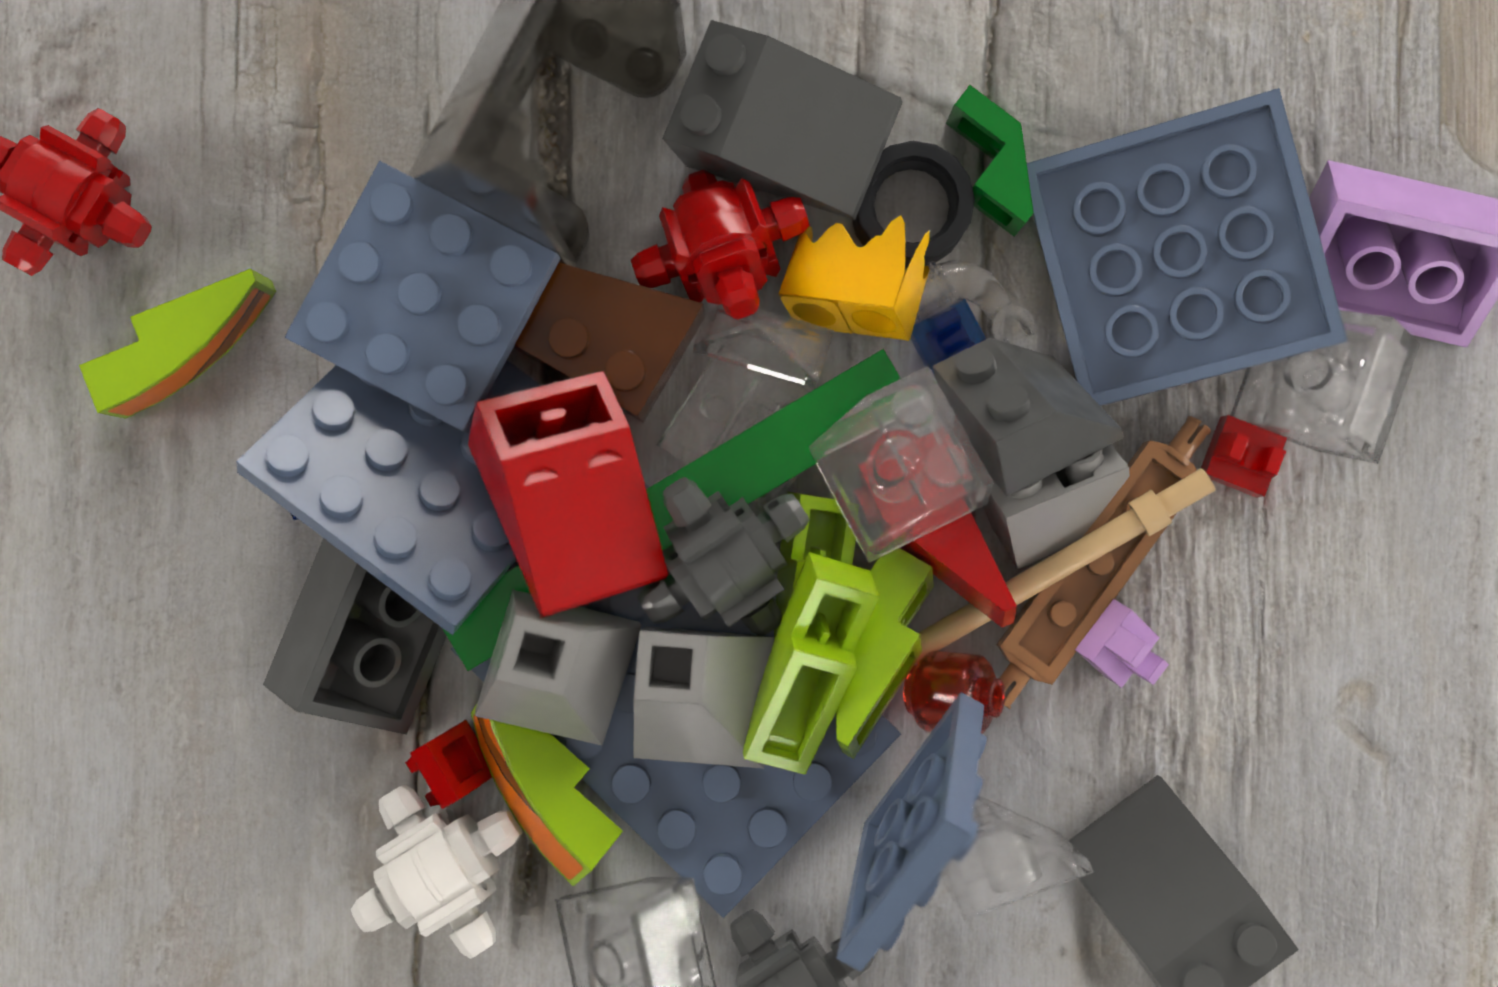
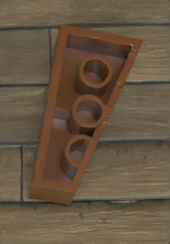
[513,262,706,423]

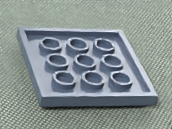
[1027,88,1348,406]
[236,360,541,636]

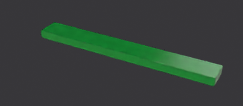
[441,349,916,671]

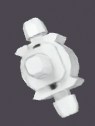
[351,785,523,959]

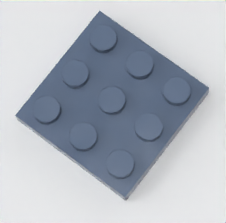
[284,160,561,433]
[836,692,987,972]

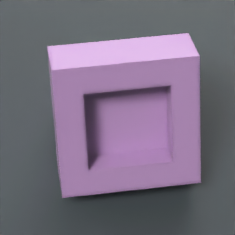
[1075,599,1169,688]

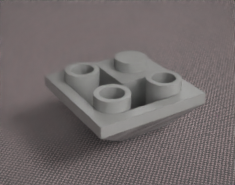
[955,437,1130,569]
[475,590,641,745]
[633,626,775,768]

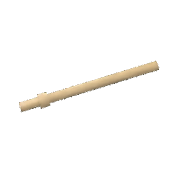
[915,468,1216,664]

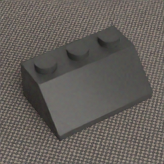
[263,538,447,735]

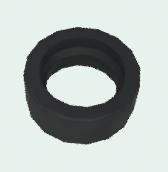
[852,140,975,269]

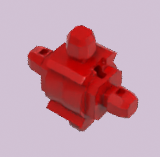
[0,108,152,276]
[630,170,810,320]

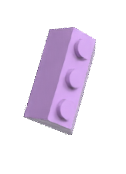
[1309,160,1498,347]

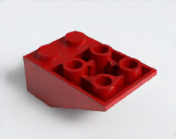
[468,371,668,618]

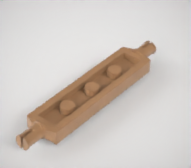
[987,416,1211,709]

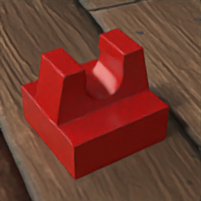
[1200,415,1287,497]
[405,720,493,809]

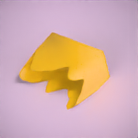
[778,216,930,341]

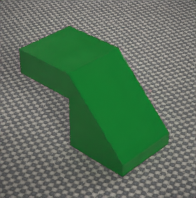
[945,85,1034,237]

